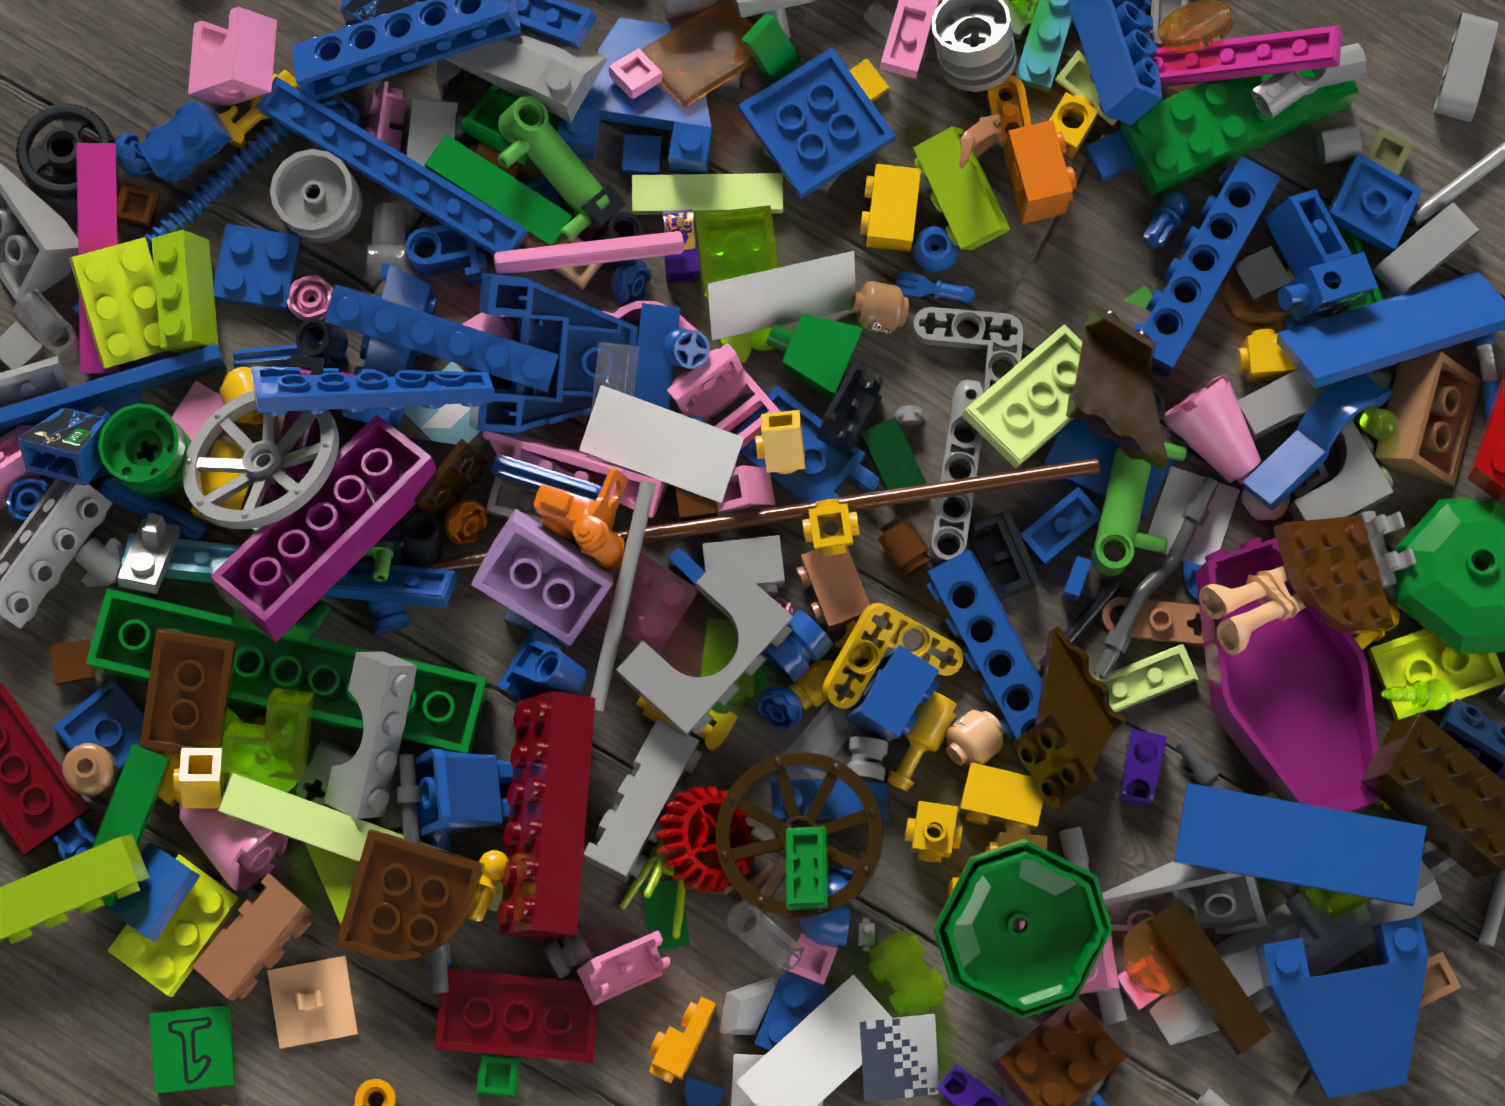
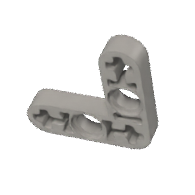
[912,307,1023,393]

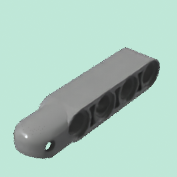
[929,380,983,566]

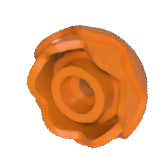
[444,499,488,545]

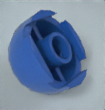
[799,868,853,948]

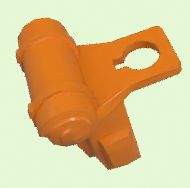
[533,467,628,570]

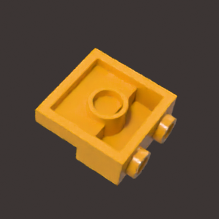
[649,996,717,1083]

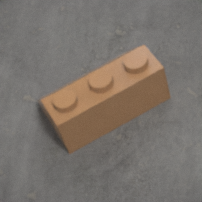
[1374,351,1482,487]

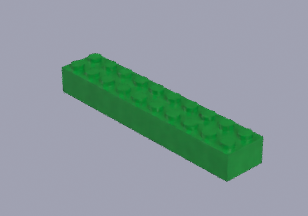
[86,588,490,754]

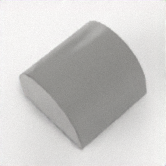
[1314,125,1362,164]

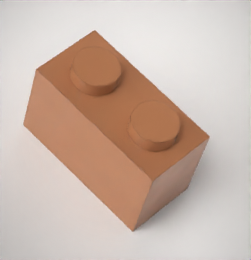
[796,546,870,633]

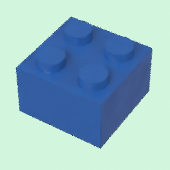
[845,645,939,742]

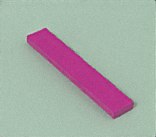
[1152,26,1343,87]
[76,143,119,374]

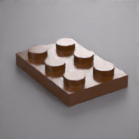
[140,629,237,754]
[992,997,1127,1106]

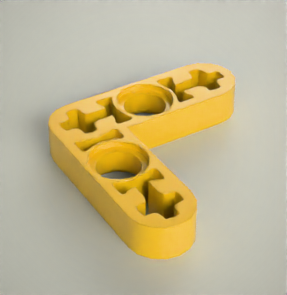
[823,603,964,709]

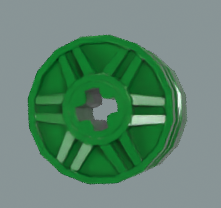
[98,403,192,499]

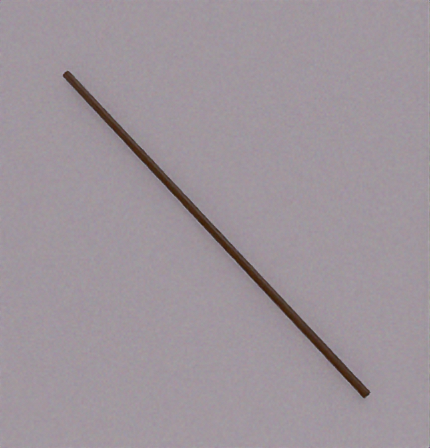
[401,458,1100,572]

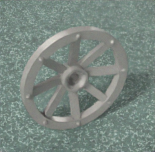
[182,391,339,529]

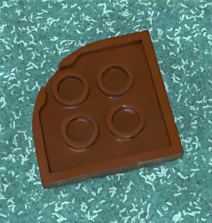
[1273,515,1394,634]
[335,829,485,961]

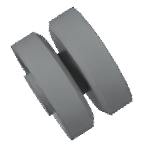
[270,149,363,244]

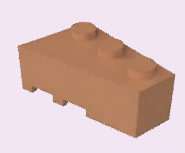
[192,873,313,1001]

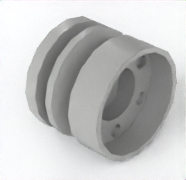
[931,0,1017,92]

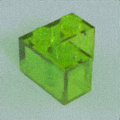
[221,688,314,781]

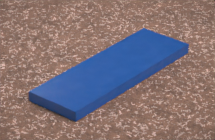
[1277,271,1505,389]
[1173,783,1426,906]

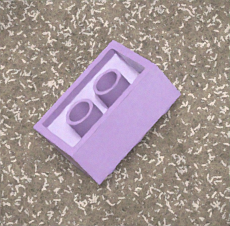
[471,509,614,646]

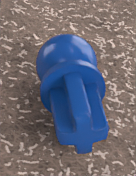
[1143,190,1190,249]

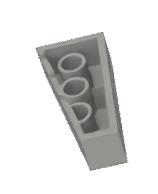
[583,719,702,883]

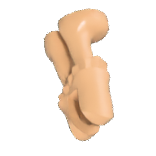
[1199,566,1306,655]

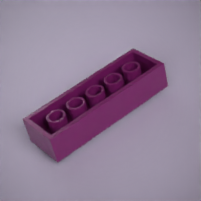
[210,414,437,643]

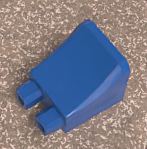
[415,749,513,838]

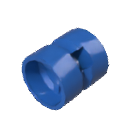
[763,610,834,683]

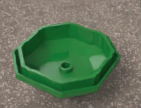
[1392,497,1505,655]
[933,839,1113,1019]

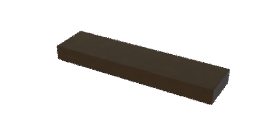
[1147,899,1271,1055]

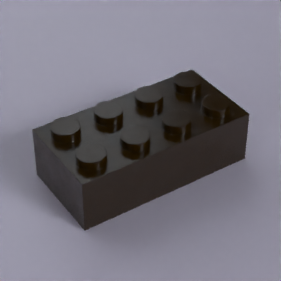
[1360,712,1505,878]

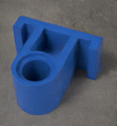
[406,224,488,286]
[498,624,587,701]

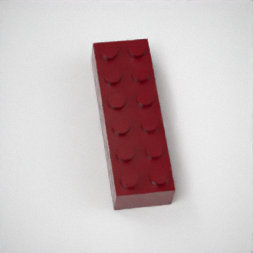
[497,691,595,940]

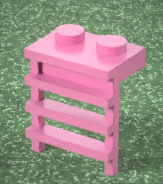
[667,343,781,468]

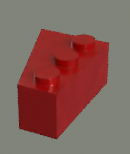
[1467,369,1505,501]

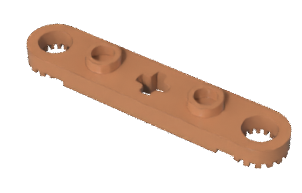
[1101,597,1204,647]

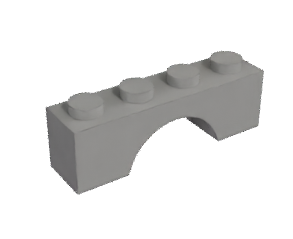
[324,651,417,819]

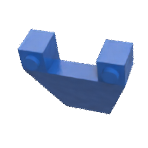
[557,17,712,174]
[469,273,638,433]
[1256,917,1428,1098]

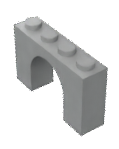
[1238,369,1394,521]
[616,554,793,737]

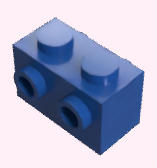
[138,101,233,183]

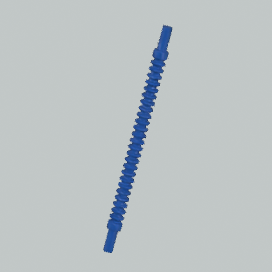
[72,92,334,315]

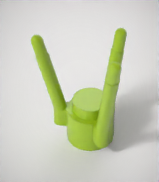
[619,839,686,939]

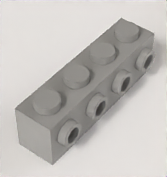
[0,479,113,629]

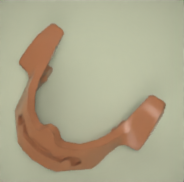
[959,114,1004,169]

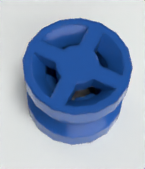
[663,328,710,369]
[366,601,412,634]

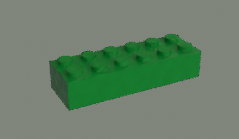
[1119,26,1359,198]

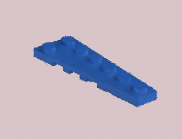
[251,366,494,416]

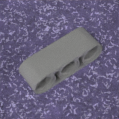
[1433,12,1499,123]
[1373,202,1479,297]

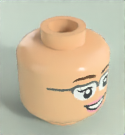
[946,710,1004,767]

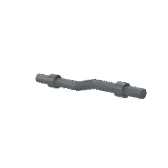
[1093,477,1219,680]
[1176,738,1329,940]
[397,754,451,993]

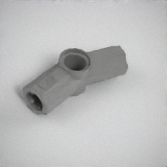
[1251,43,1367,119]

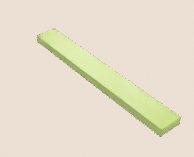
[218,773,503,912]

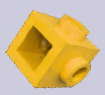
[802,498,860,556]
[904,801,963,863]

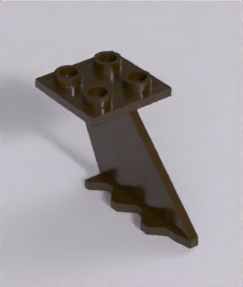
[1066,303,1168,471]
[407,437,488,522]
[1012,626,1127,811]

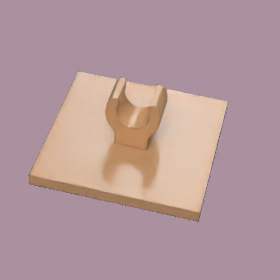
[267,956,358,1049]

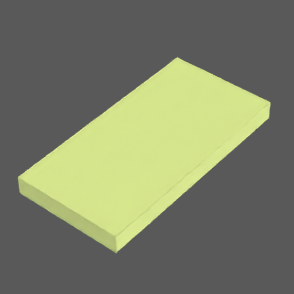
[961,324,1082,469]

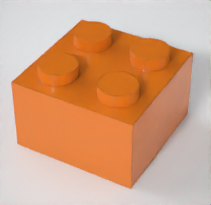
[1003,120,1077,224]

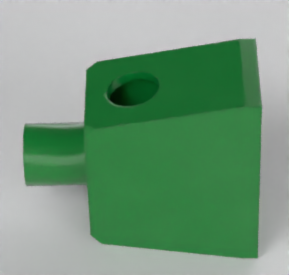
[766,314,863,402]

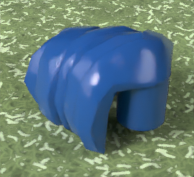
[54,817,97,861]

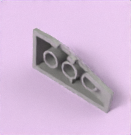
[443,32,607,123]
[0,163,78,305]
[1102,861,1267,934]

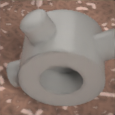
[895,405,924,426]
[858,918,875,952]

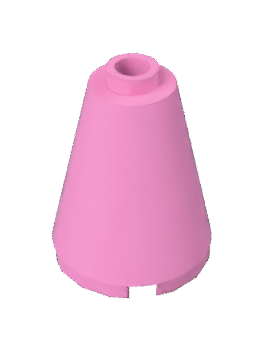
[1162,374,1261,485]
[179,801,289,892]

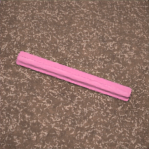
[494,231,684,275]

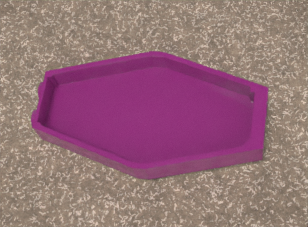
[1195,537,1382,813]

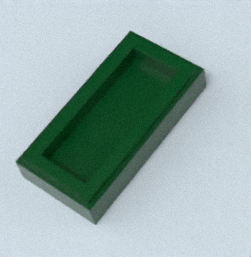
[861,417,927,490]

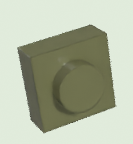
[1365,128,1414,176]

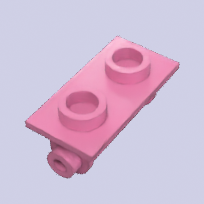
[364,82,407,152]

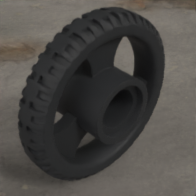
[16,103,114,199]

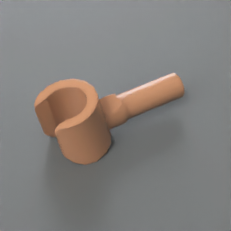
[724,864,774,907]

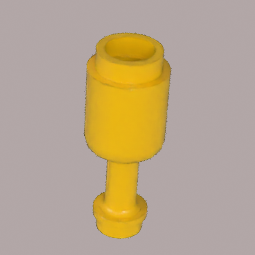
[887,692,957,793]

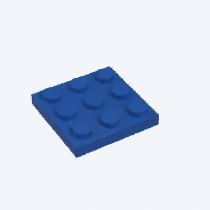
[738,47,896,199]

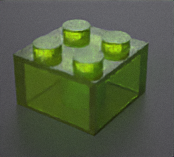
[694,205,779,300]

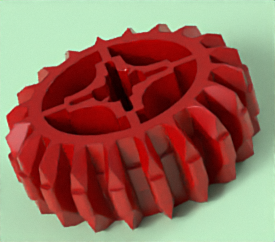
[655,786,757,893]

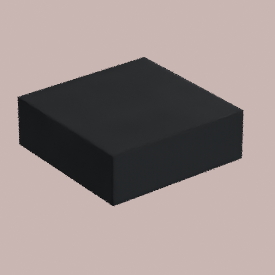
[1231,246,1291,305]

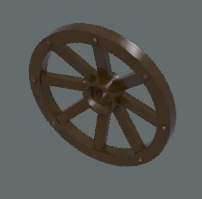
[715,752,884,920]

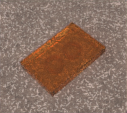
[641,0,756,108]

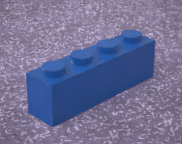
[1068,0,1162,126]
[342,263,438,429]

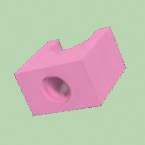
[188,7,277,107]

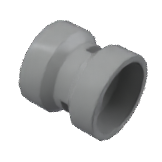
[847,737,888,782]

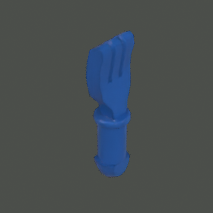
[895,271,975,304]

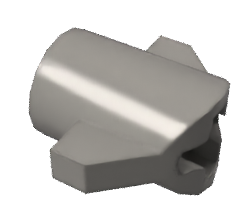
[75,538,124,587]

